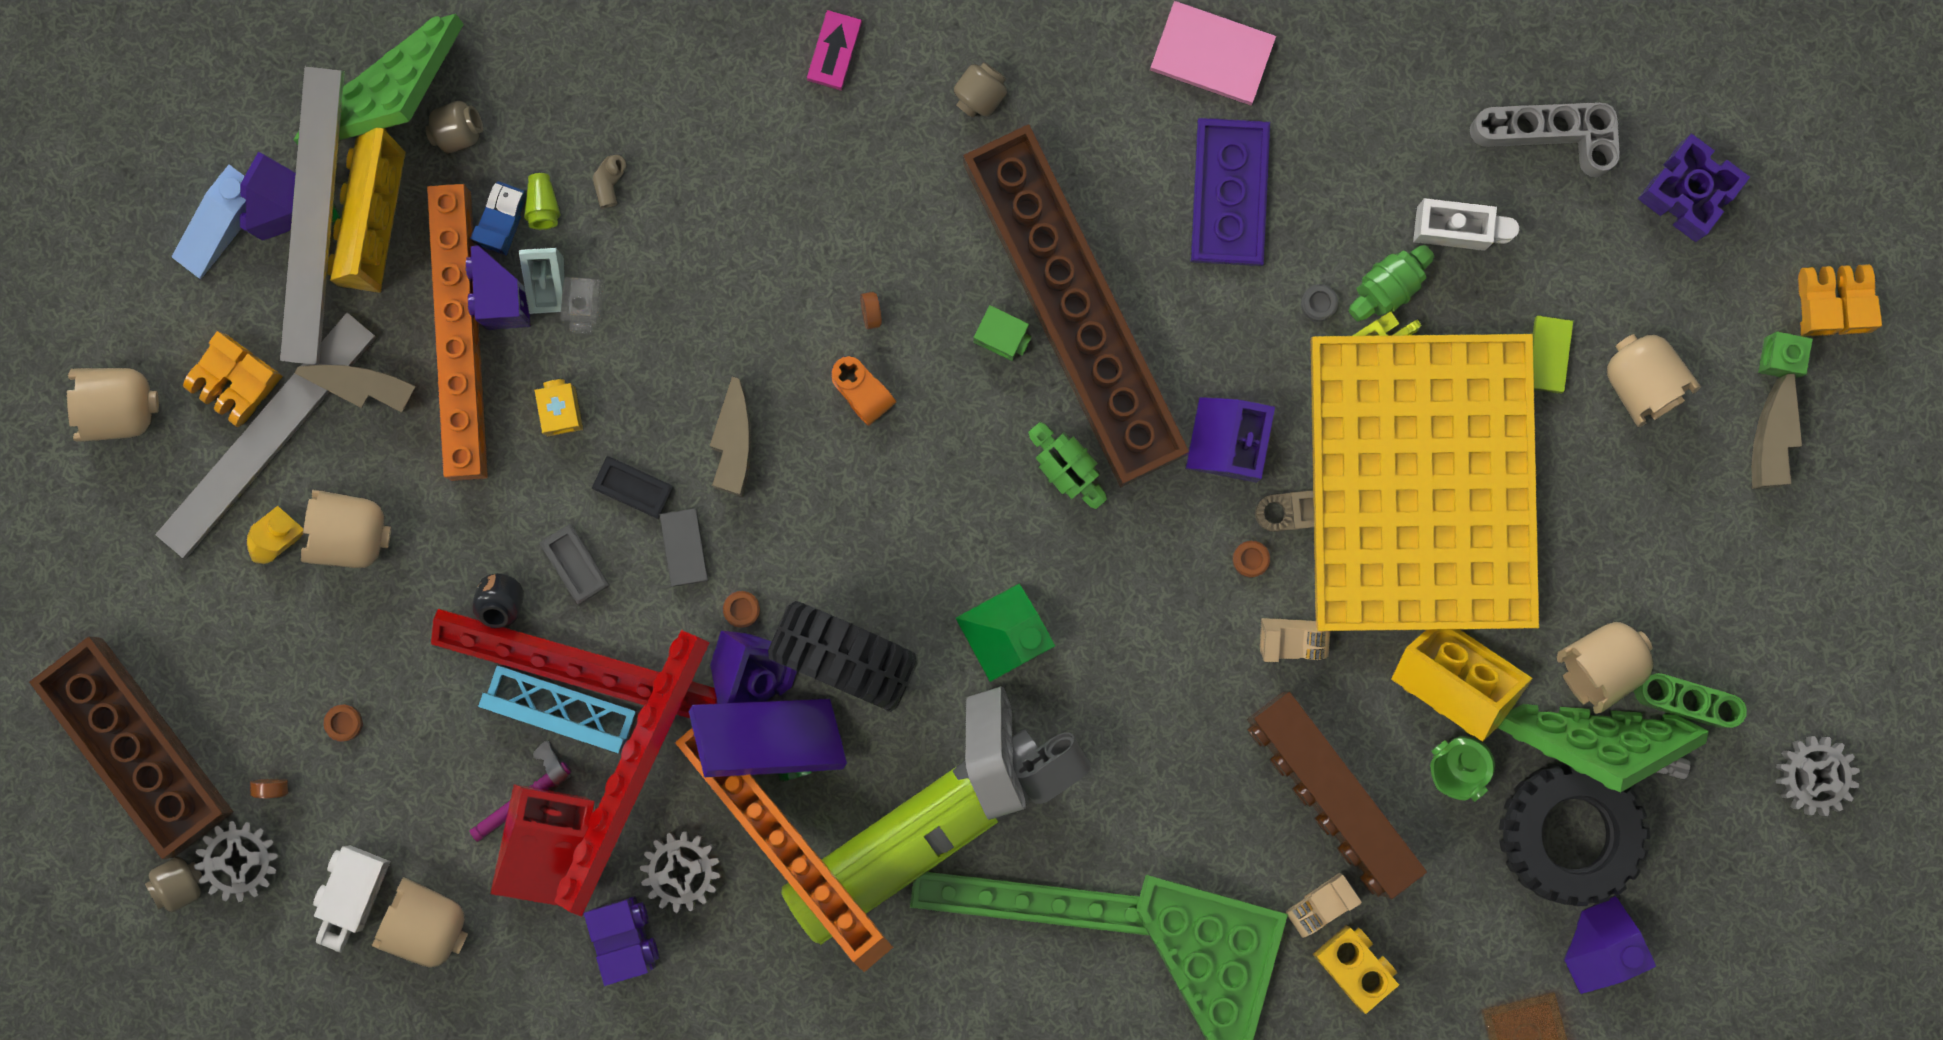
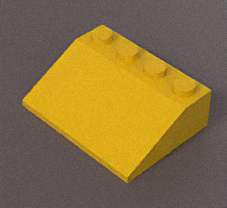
[327,128,406,293]

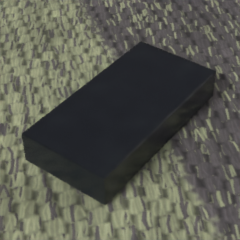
[591,456,674,520]

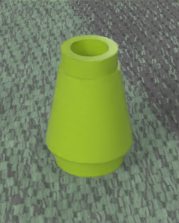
[524,173,561,230]

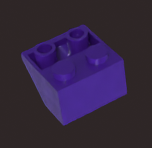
[466,246,531,330]
[1185,397,1275,483]

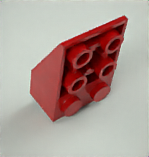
[490,784,595,906]

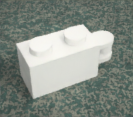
[1413,198,1519,251]
[313,845,391,953]

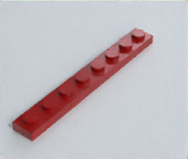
[431,609,718,718]
[554,630,710,917]

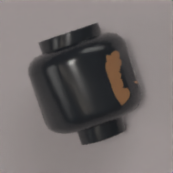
[472,573,524,628]

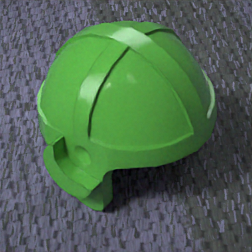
[1430,736,1495,802]

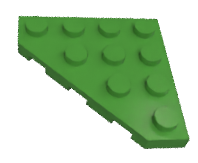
[293,13,464,145]
[1498,704,1709,793]
[1136,874,1288,1040]

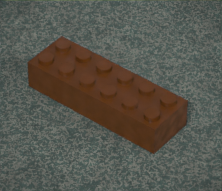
[29,636,234,859]
[1247,691,1427,900]

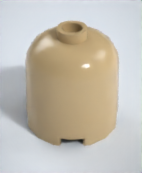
[1607,334,1701,427]
[67,368,159,442]
[301,490,391,568]
[1557,622,1653,714]
[372,877,468,968]

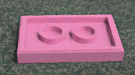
[1150,1,1276,106]

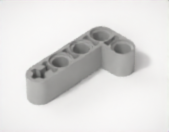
[1470,102,1620,177]
[965,686,1026,820]

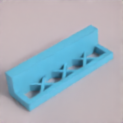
[478,665,637,753]

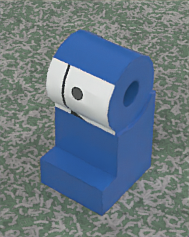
[470,181,527,256]

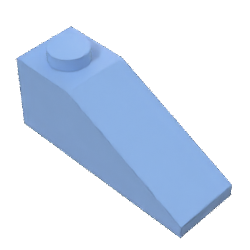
[172,165,246,279]

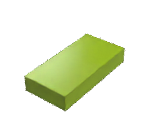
[1533,316,1573,394]

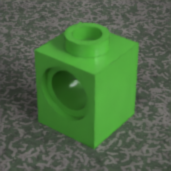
[973,305,1032,361]
[1758,332,1813,379]

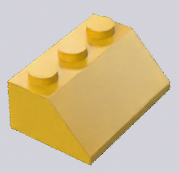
[1391,629,1533,742]

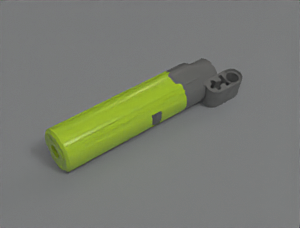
[781,729,1091,945]

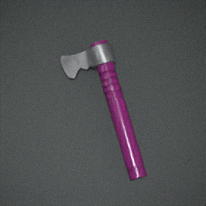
[469,741,572,842]

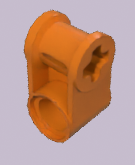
[832,356,897,426]

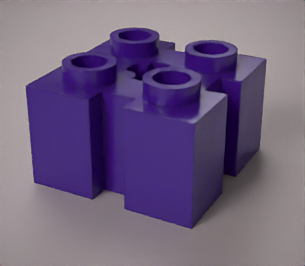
[1638,133,1750,242]
[583,896,659,986]

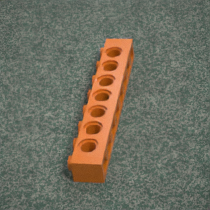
[427,184,488,481]
[675,728,893,972]

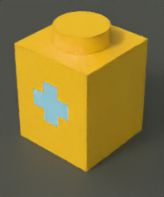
[535,379,583,437]

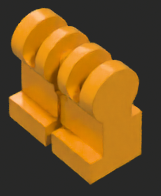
[1798,264,1882,337]
[183,331,283,427]

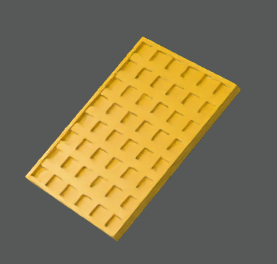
[1311,334,1539,631]

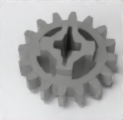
[1776,736,1860,816]
[194,821,278,902]
[640,831,722,913]

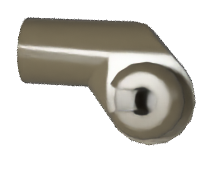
[593,155,626,209]

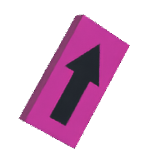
[807,10,862,91]

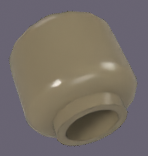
[954,62,1007,118]
[426,101,483,153]
[145,857,202,912]

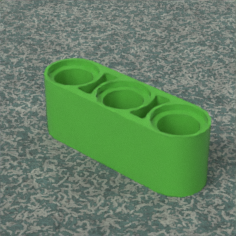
[1634,673,1747,728]

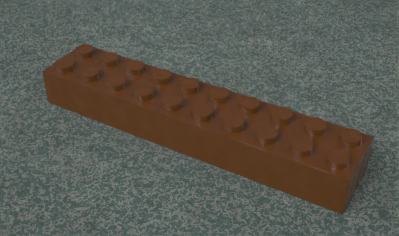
[963,124,1189,488]

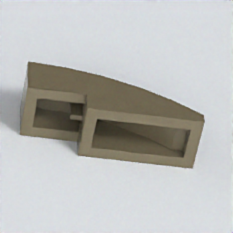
[295,365,417,412]
[1751,374,1802,489]
[710,377,751,497]

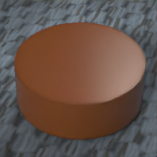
[860,292,882,329]
[1233,541,1270,578]
[723,591,760,628]
[324,705,363,742]
[250,779,288,798]

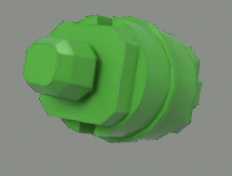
[1348,245,1434,322]
[1028,422,1107,509]

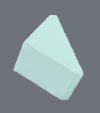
[519,248,566,314]

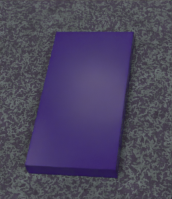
[1190,118,1270,266]
[689,699,847,777]

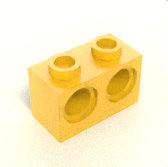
[1313,926,1399,1014]

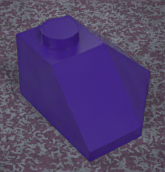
[240,152,296,241]
[710,630,797,704]
[1564,896,1657,994]

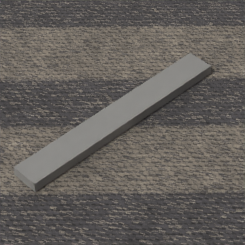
[280,66,345,365]
[155,313,377,559]

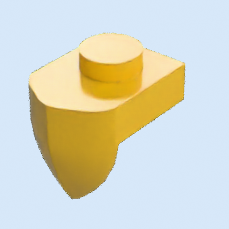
[247,506,303,564]

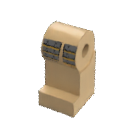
[1260,618,1330,662]
[1286,873,1362,938]

